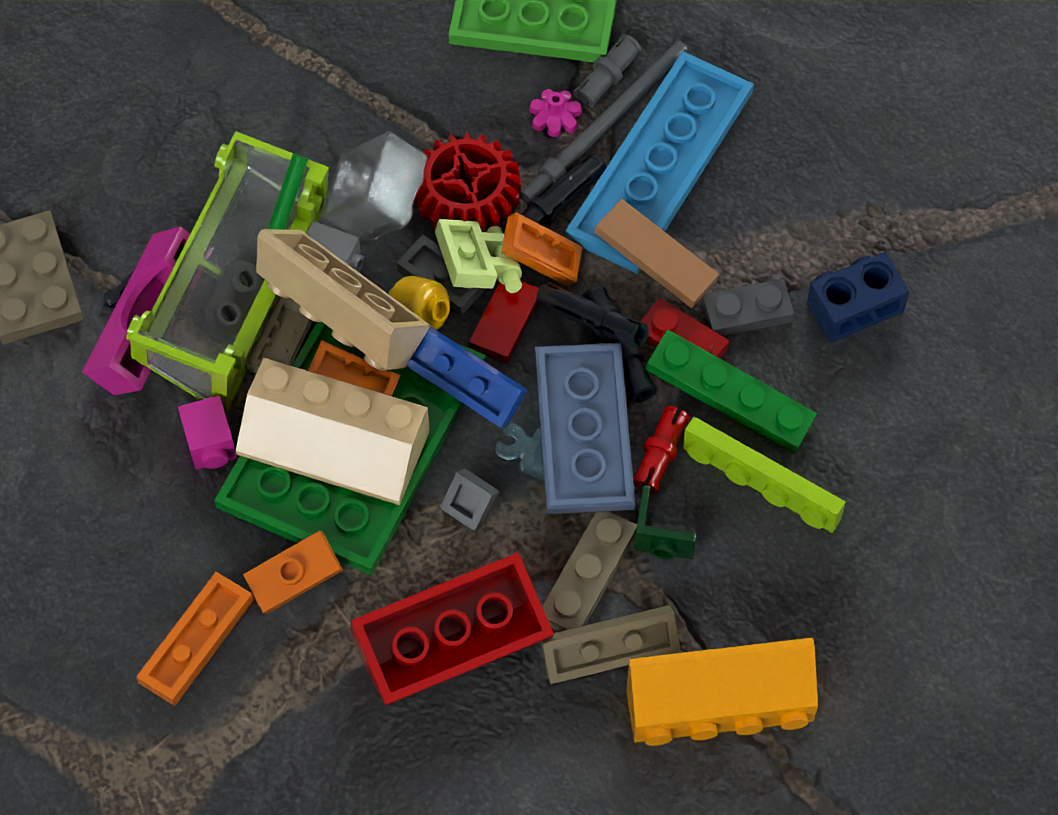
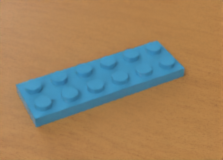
[565,51,754,275]

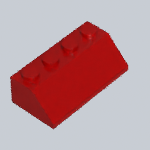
[350,552,554,706]

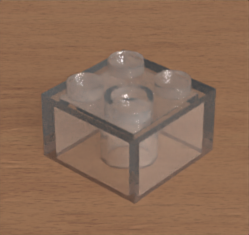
[318,131,428,245]

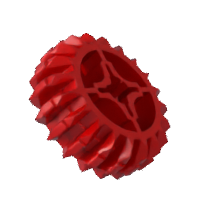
[410,131,522,232]

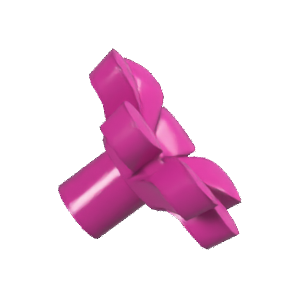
[529,89,582,137]

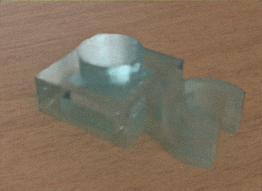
[495,423,544,481]

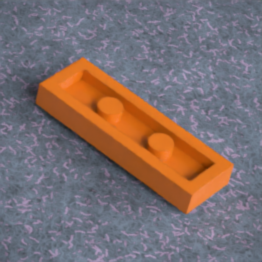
[136,572,254,706]

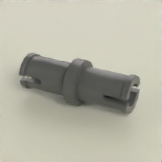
[573,34,642,109]

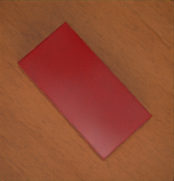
[469,281,540,364]

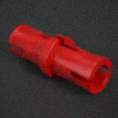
[633,406,690,494]

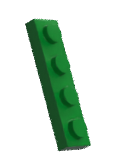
[645,329,817,454]

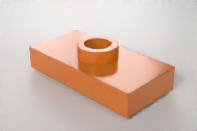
[501,212,583,287]
[308,340,401,396]
[243,531,344,614]

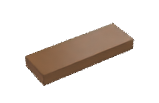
[594,199,720,309]

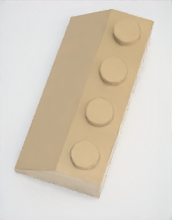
[256,229,431,371]
[236,357,430,505]

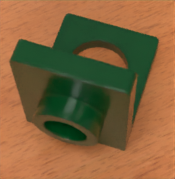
[634,486,696,560]

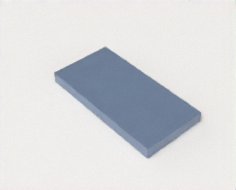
[535,343,635,514]

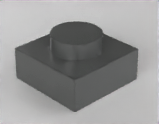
[440,468,500,531]

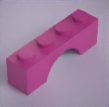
[82,227,211,395]

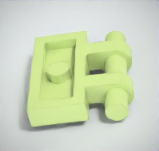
[435,219,522,293]

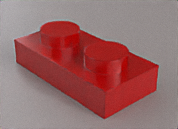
[641,298,729,358]

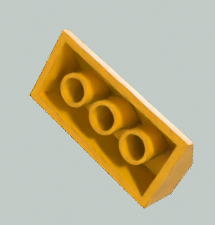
[627,638,818,746]

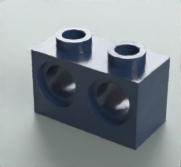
[807,252,910,343]

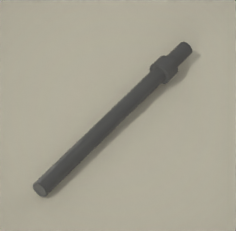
[519,41,688,204]

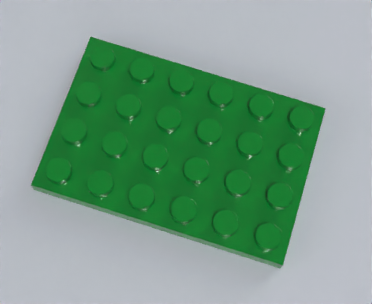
[214,321,486,576]

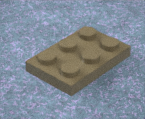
[0,210,84,344]

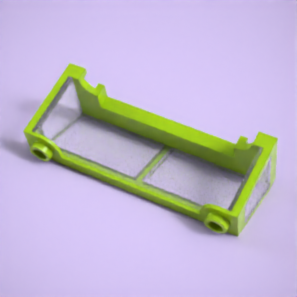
[126,131,329,413]

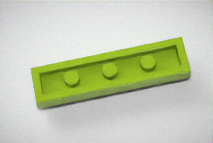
[683,417,846,533]

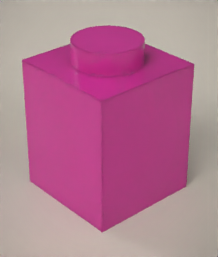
[178,395,237,470]

